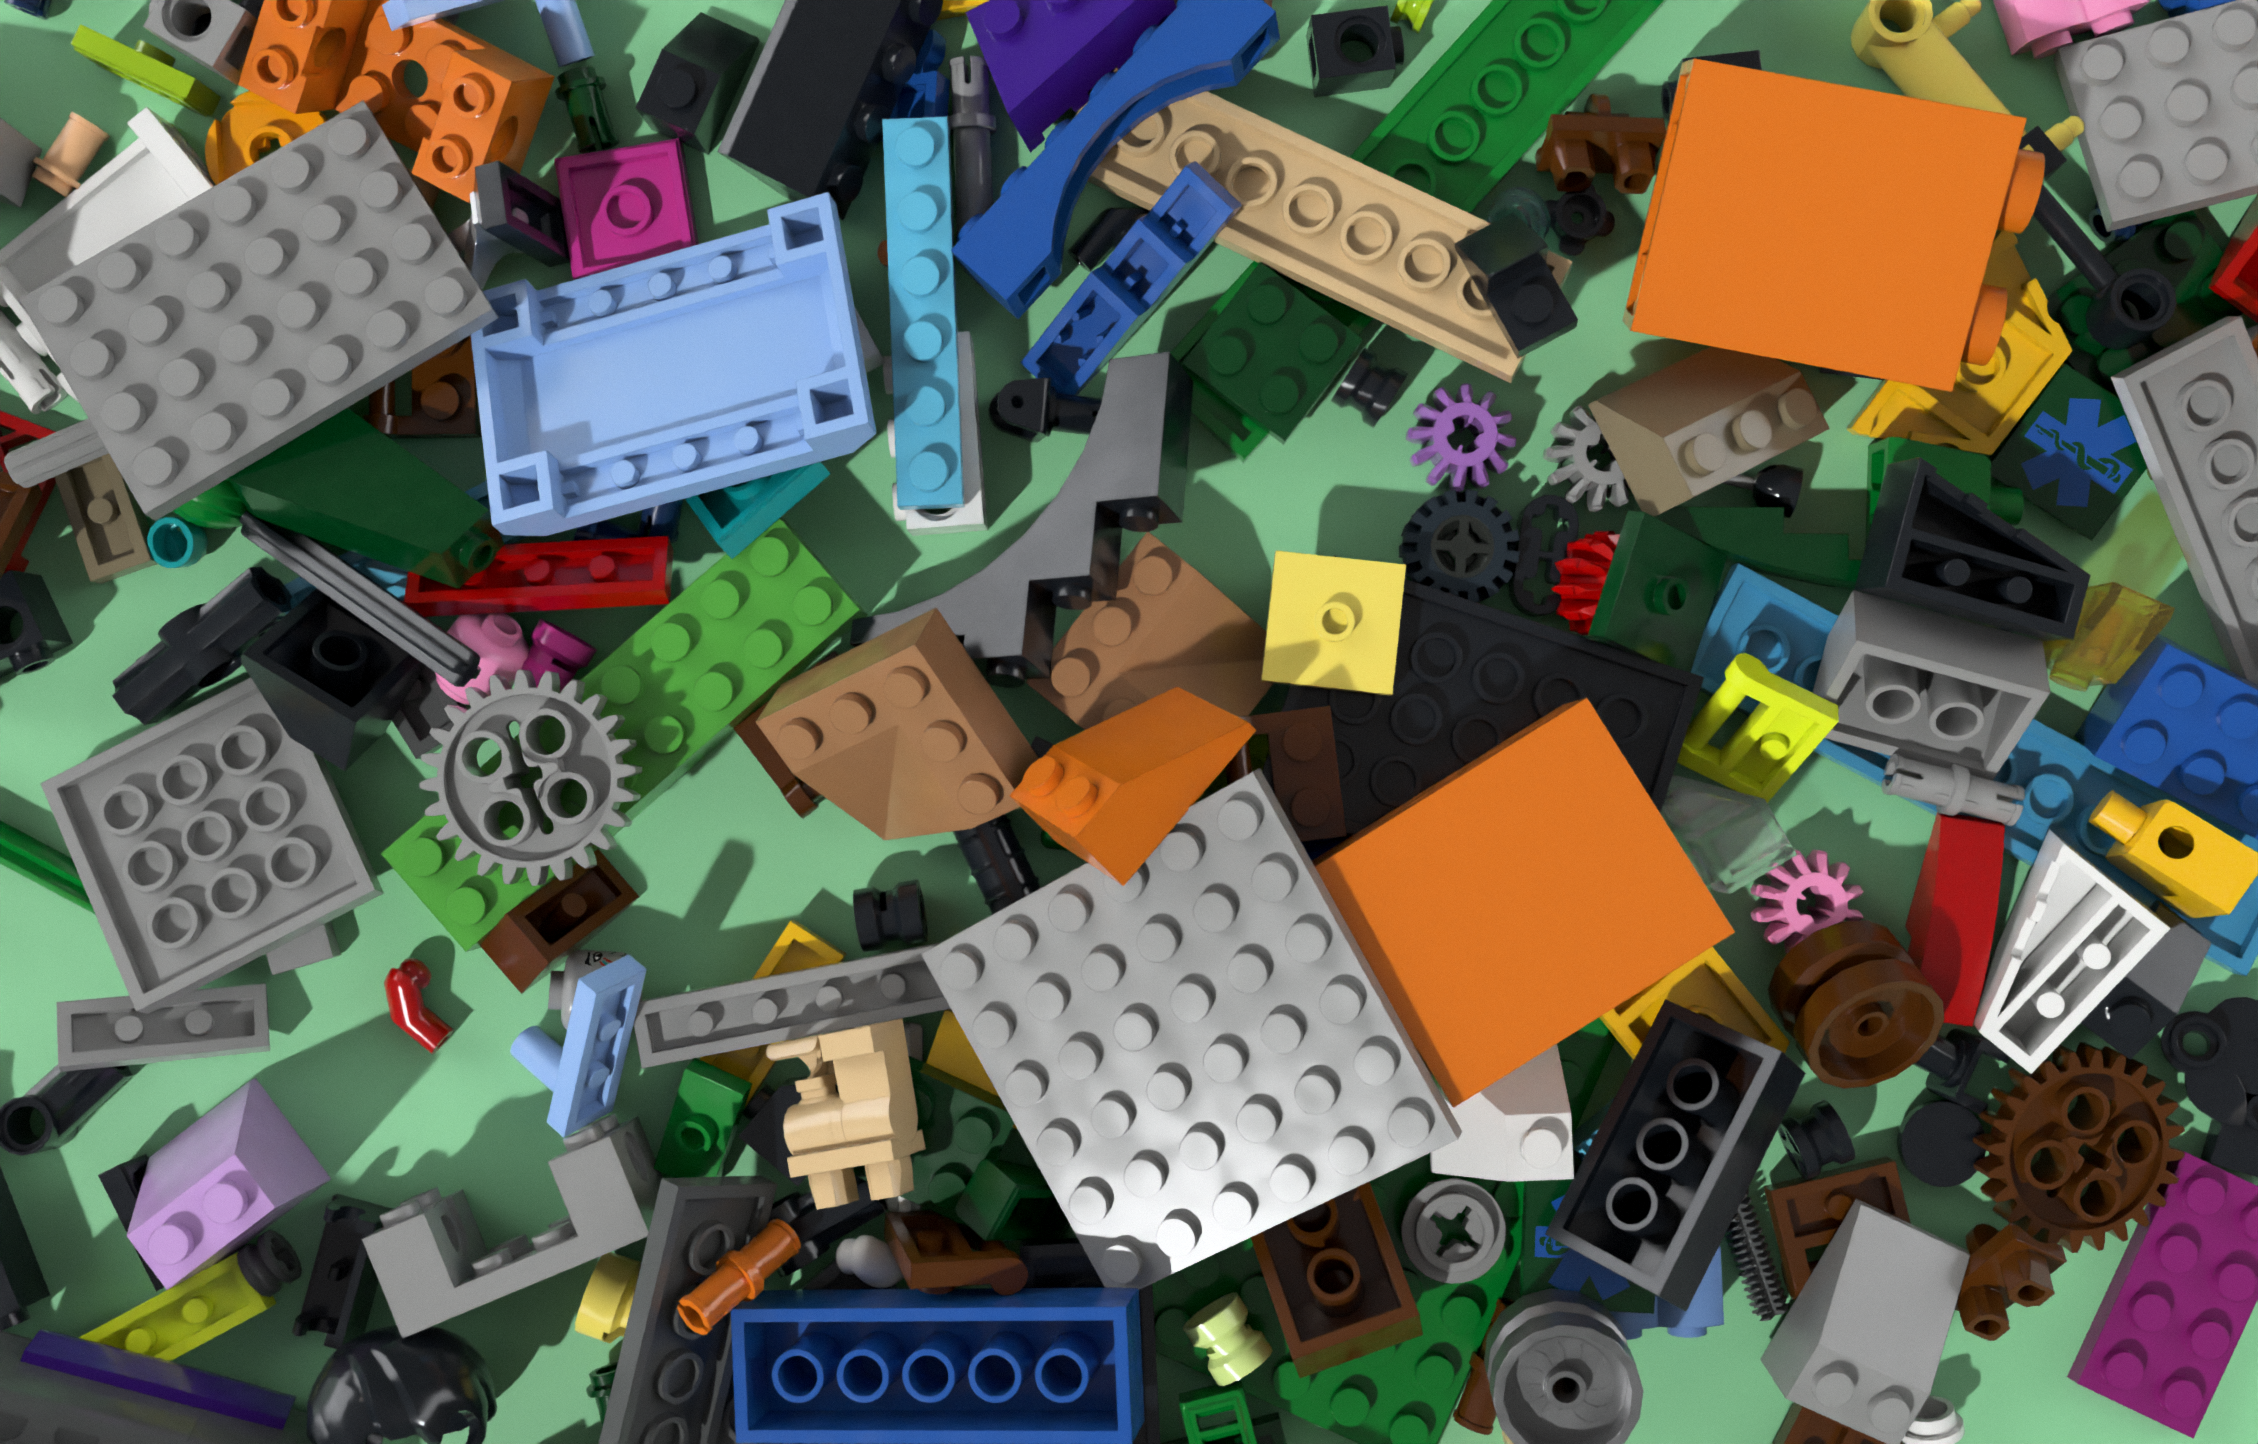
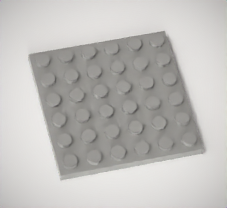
[921,768,1462,1290]

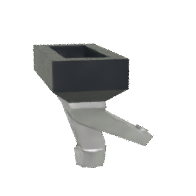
[448,160,570,290]

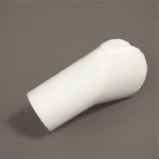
[836,1235,904,1288]

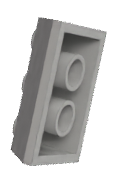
[1813,590,2050,780]

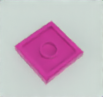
[554,138,699,280]

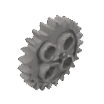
[419,669,642,886]

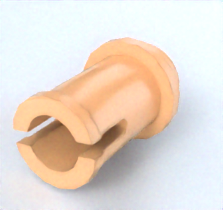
[31,112,110,197]

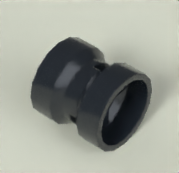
[853,879,928,952]

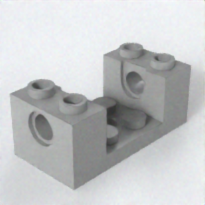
[362,1114,663,1338]

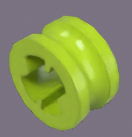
[1390,0,1434,34]

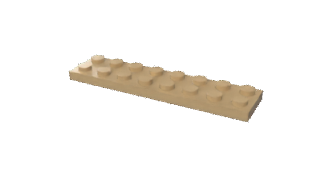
[1076,68,1573,383]

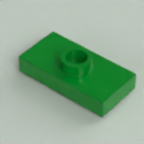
[654,1058,753,1178]

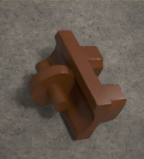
[1535,93,1666,194]
[1955,1223,2067,1341]

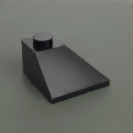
[241,588,426,771]

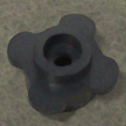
[1539,184,1615,256]

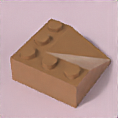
[1025,532,1274,730]
[756,607,1039,840]

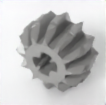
[1543,406,1631,512]

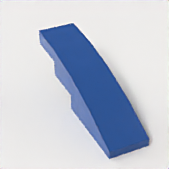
[1020,161,1242,395]

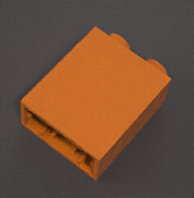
[1622,58,2045,392]
[1312,698,1735,1108]

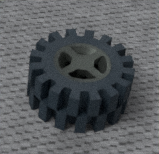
[1399,489,1520,603]

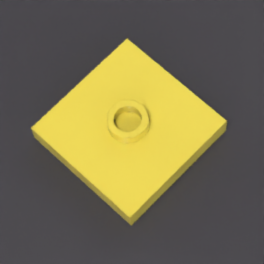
[1261,550,1406,696]

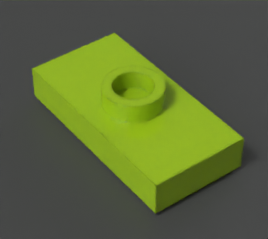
[71,24,221,117]

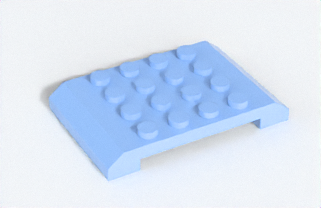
[471,192,877,536]

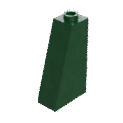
[228,408,505,589]

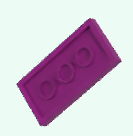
[2067,1150,2258,1439]

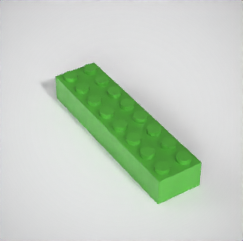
[381,517,868,952]

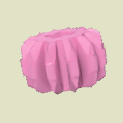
[1750,850,1864,954]

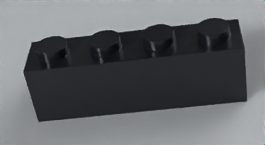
[717,0,943,220]
[1545,999,1806,1311]

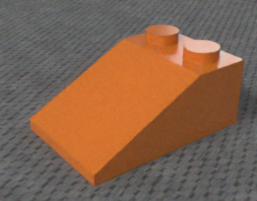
[1009,687,1256,886]

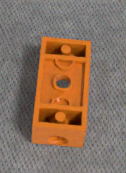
[238,0,555,203]

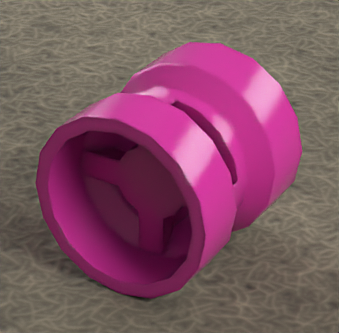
[513,618,597,692]

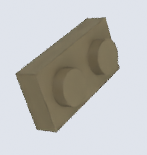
[55,453,158,584]

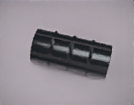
[952,814,1041,914]

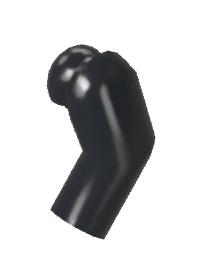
[1067,208,1150,272]

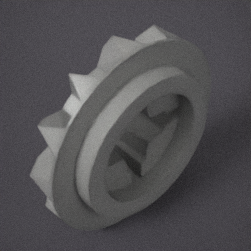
[1400,1176,1506,1284]

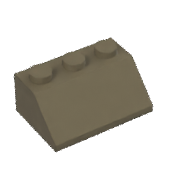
[1588,346,1830,517]

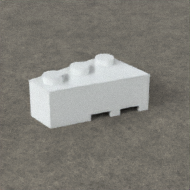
[1974,829,2171,1074]

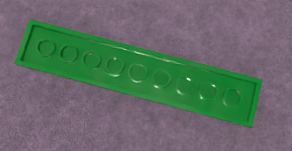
[1170,0,1667,463]

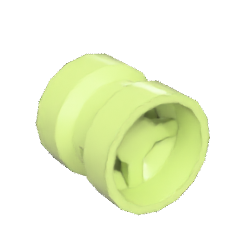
[1183,1292,1273,1386]

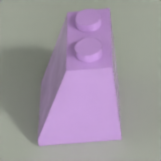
[127,1078,331,1290]

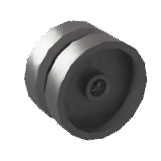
[1484,1288,1643,1444]

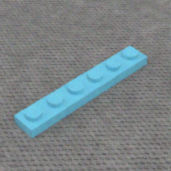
[882,116,965,510]

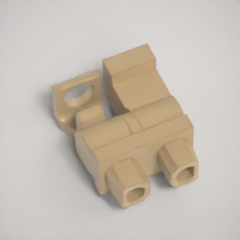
[766,1018,926,1210]

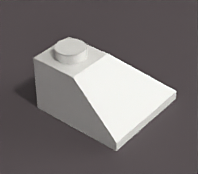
[1430,1044,1574,1182]

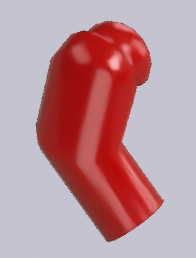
[384,958,454,1054]

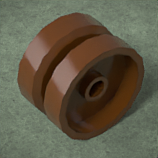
[1768,920,1944,1089]

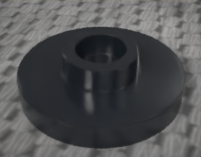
[1897,1100,1986,1187]

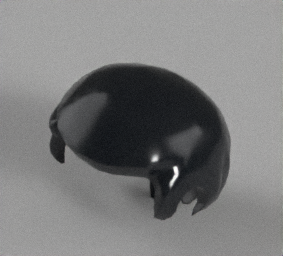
[306,1325,497,1444]

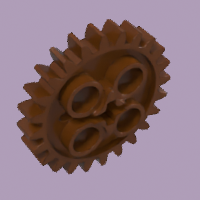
[1973,1042,2185,1253]

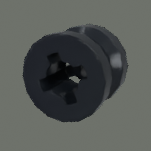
[1331,347,1408,428]
[1778,1100,1855,1180]

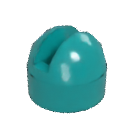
[147,517,208,568]

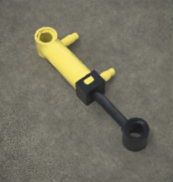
[1851,0,2177,350]

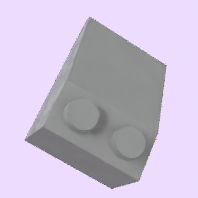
[1760,1199,1970,1444]

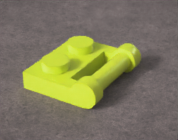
[1677,653,1839,805]

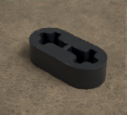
[1508,495,1579,617]

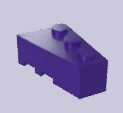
[966,0,1177,153]

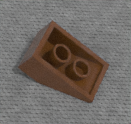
[1251,1182,1423,1378]

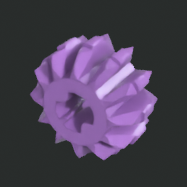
[1406,383,1516,493]

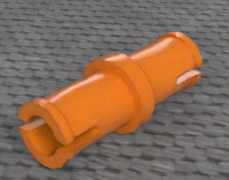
[677,1219,801,1335]

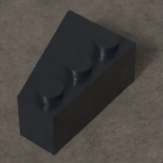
[1854,457,2091,641]

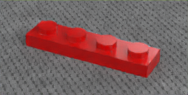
[404,536,674,617]

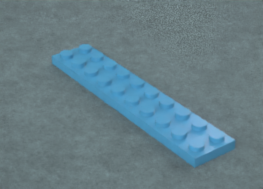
[1691,563,2258,976]

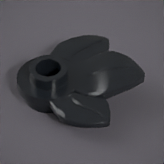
[2161,997,2258,1127]

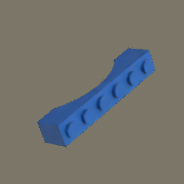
[951,0,1280,319]

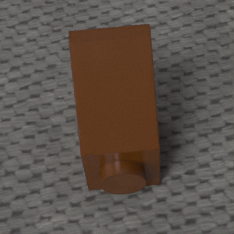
[480,849,639,994]

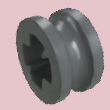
[237,1230,302,1297]

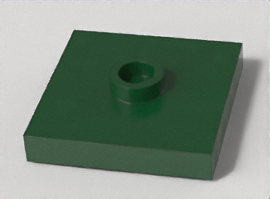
[1588,511,1728,673]

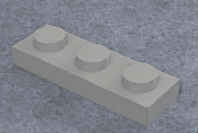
[57,983,270,1072]

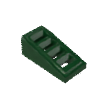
[955,1159,1070,1241]

